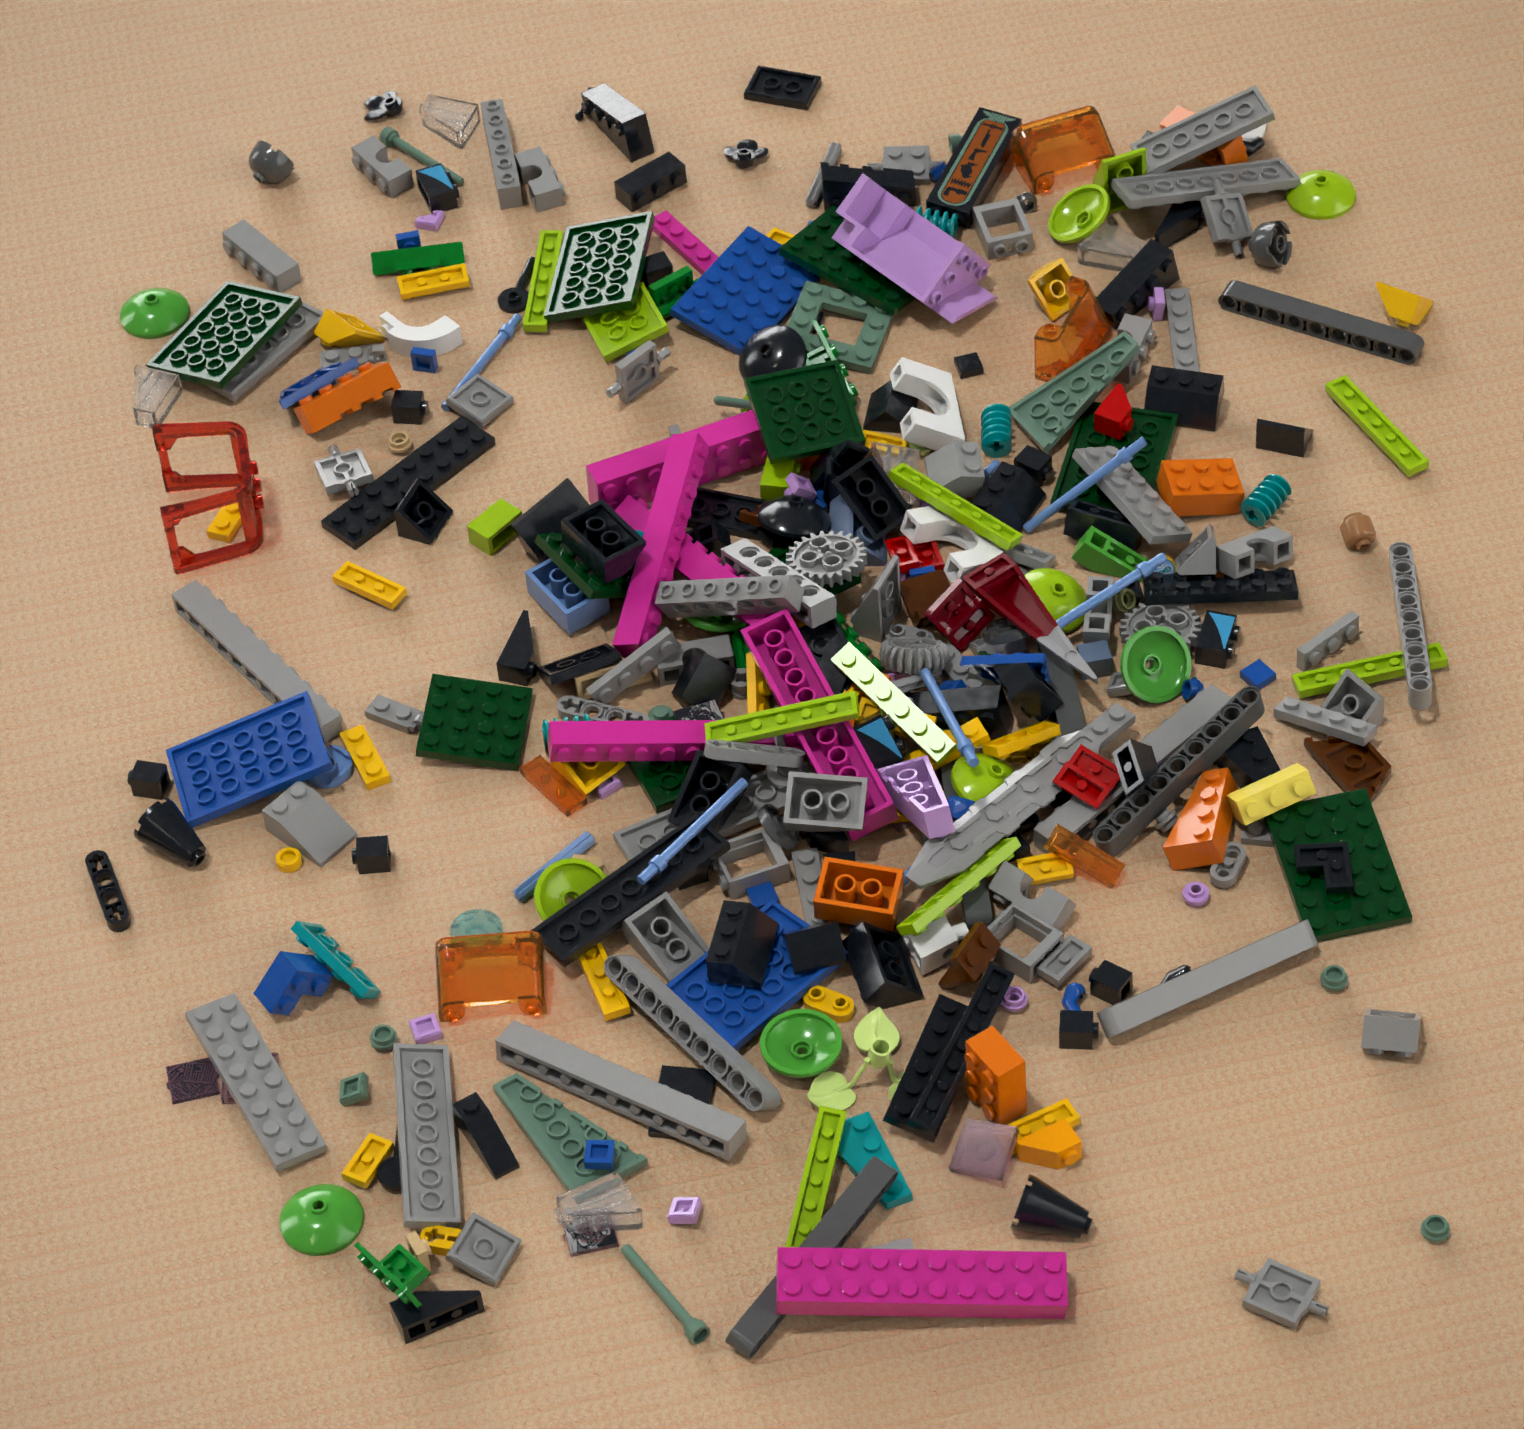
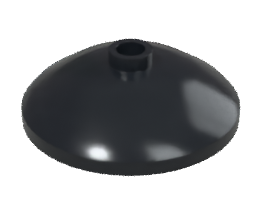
[739,325,807,379]
[757,495,831,539]

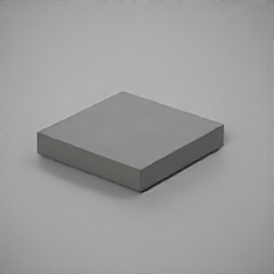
[446,373,514,428]
[445,1212,522,1287]

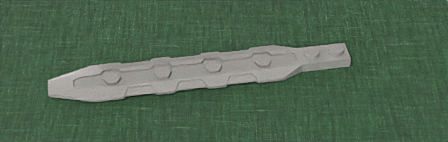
[906,703,1135,889]

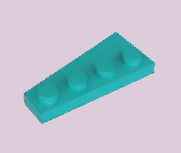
[291,921,380,999]
[837,1111,913,1210]

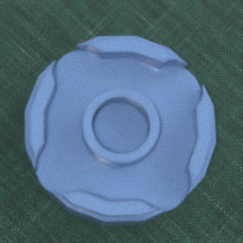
[305,745,353,789]

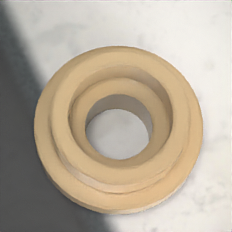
[388,431,412,453]

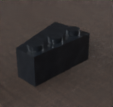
[1213,726,1281,789]

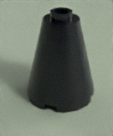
[134,798,206,867]
[1010,1174,1093,1238]

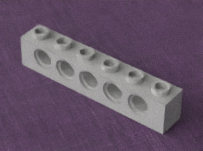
[480,99,523,210]
[721,538,837,629]
[655,575,805,618]

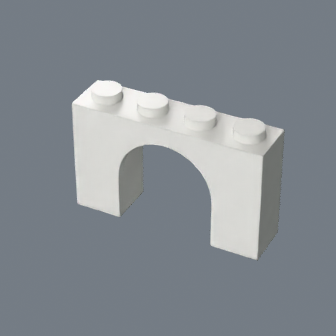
[890,357,965,451]
[900,505,1003,583]

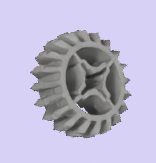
[879,635,948,675]

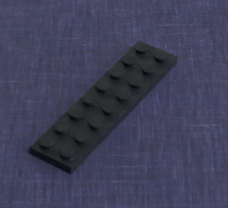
[321,416,495,550]
[530,813,731,968]

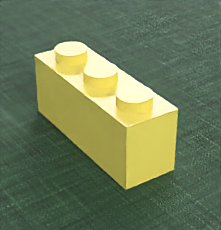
[1226,763,1316,826]

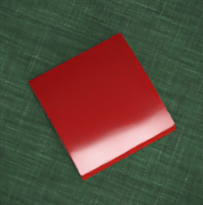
[884,536,945,574]
[1052,744,1121,810]

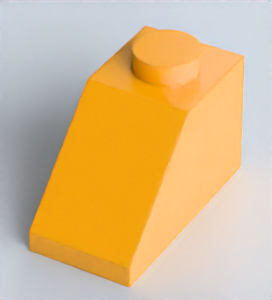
[1016,1118,1082,1170]

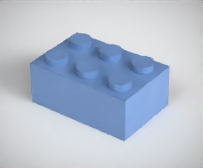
[525,558,611,635]

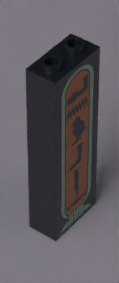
[926,107,1022,229]

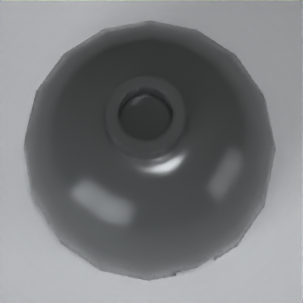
[248,140,294,184]
[1248,220,1292,268]

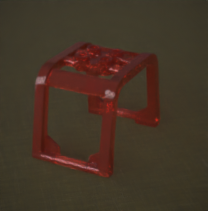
[152,421,264,574]

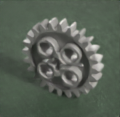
[786,530,867,588]
[1119,603,1202,652]

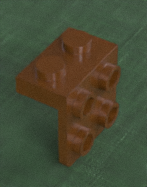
[900,569,950,628]
[938,921,1001,989]

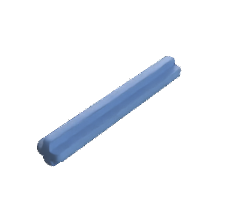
[513,831,595,902]

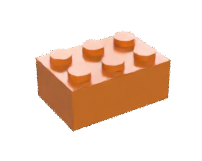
[1156,458,1245,516]
[813,857,904,931]
[964,1025,1027,1128]

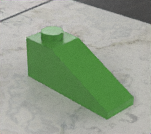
[1071,526,1149,583]

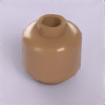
[1340,512,1376,551]

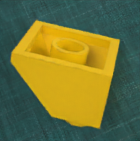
[1027,257,1086,321]
[1376,281,1434,328]
[314,308,386,348]
[550,761,626,796]

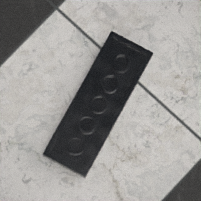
[1142,567,1298,605]
[883,994,968,1143]

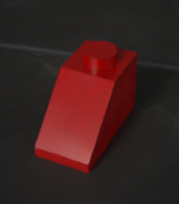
[1094,383,1133,440]

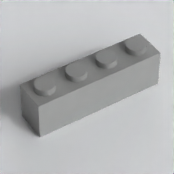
[222,220,302,293]

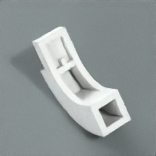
[380,311,463,357]

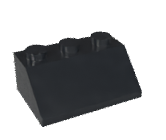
[1144,365,1224,432]
[831,453,911,542]
[972,461,1046,533]
[511,478,589,564]
[561,499,646,584]
[706,900,779,988]
[842,921,924,1009]

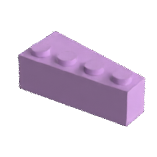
[877,755,955,839]

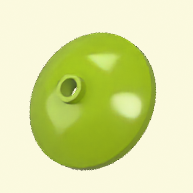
[1286,169,1356,220]
[1048,184,1110,243]
[1024,568,1087,633]
[950,753,1015,802]
[534,858,607,921]

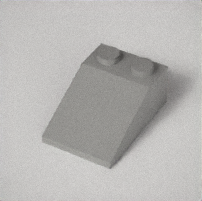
[851,555,902,642]
[783,771,868,832]
[262,781,358,868]
[619,891,709,983]

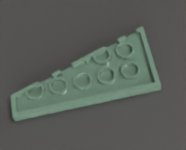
[1009,331,1140,454]
[493,1073,648,1203]

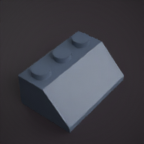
[830,495,886,566]

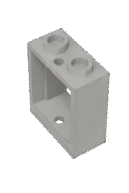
[973,198,1033,260]
[710,828,790,900]
[987,903,1064,984]

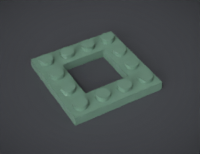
[787,281,893,374]

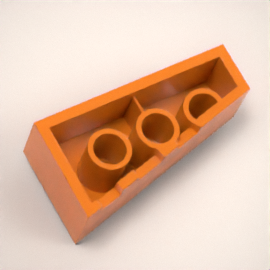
[1160,106,1248,167]
[293,362,401,434]
[1162,767,1239,871]

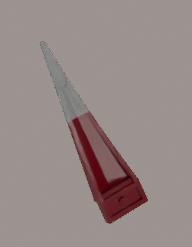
[962,552,1098,684]

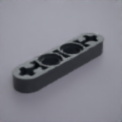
[85,850,131,932]

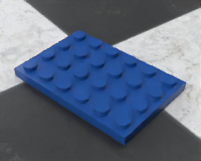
[670,226,820,355]
[166,691,333,828]
[666,899,848,1051]

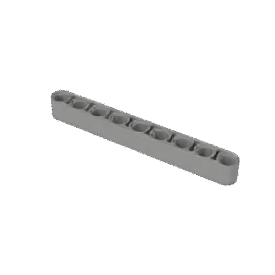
[1389,542,1432,710]
[1096,919,1319,1038]
[604,955,781,1111]

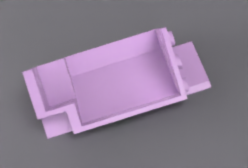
[832,173,998,324]

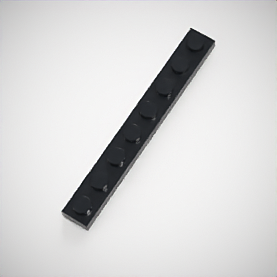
[907,962,1015,1137]

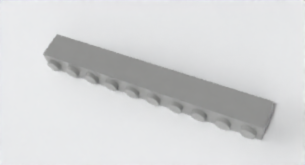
[171,580,343,744]
[1034,684,1232,854]
[495,1020,746,1161]

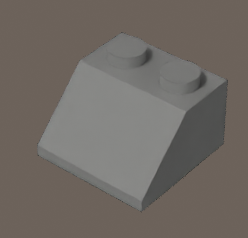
[924,441,985,498]
[1361,1008,1421,1057]

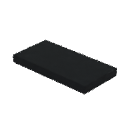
[686,487,767,541]

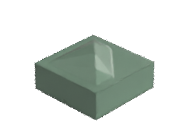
[339,1072,369,1107]

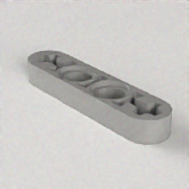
[557,695,650,721]
[704,739,805,768]

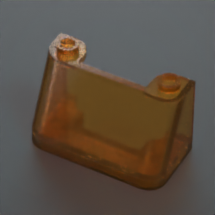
[1012,106,1116,195]
[1034,276,1112,382]
[435,931,548,1022]

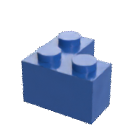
[253,951,334,1016]

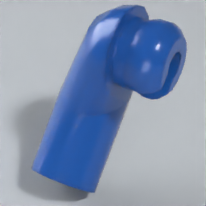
[1061,982,1085,1011]

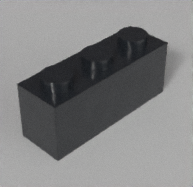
[614,152,687,212]
[1063,498,1143,552]

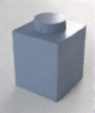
[1075,640,1112,680]

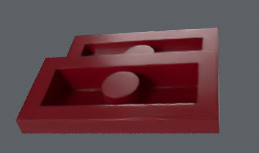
[924,578,995,652]

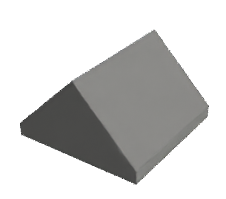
[1175,524,1216,575]
[1321,669,1384,727]

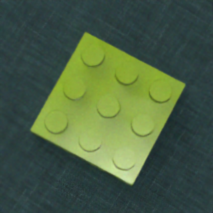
[582,282,670,363]

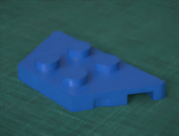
[279,357,359,410]
[960,652,1050,685]

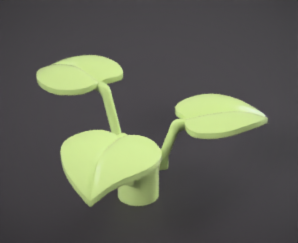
[807,1007,905,1110]

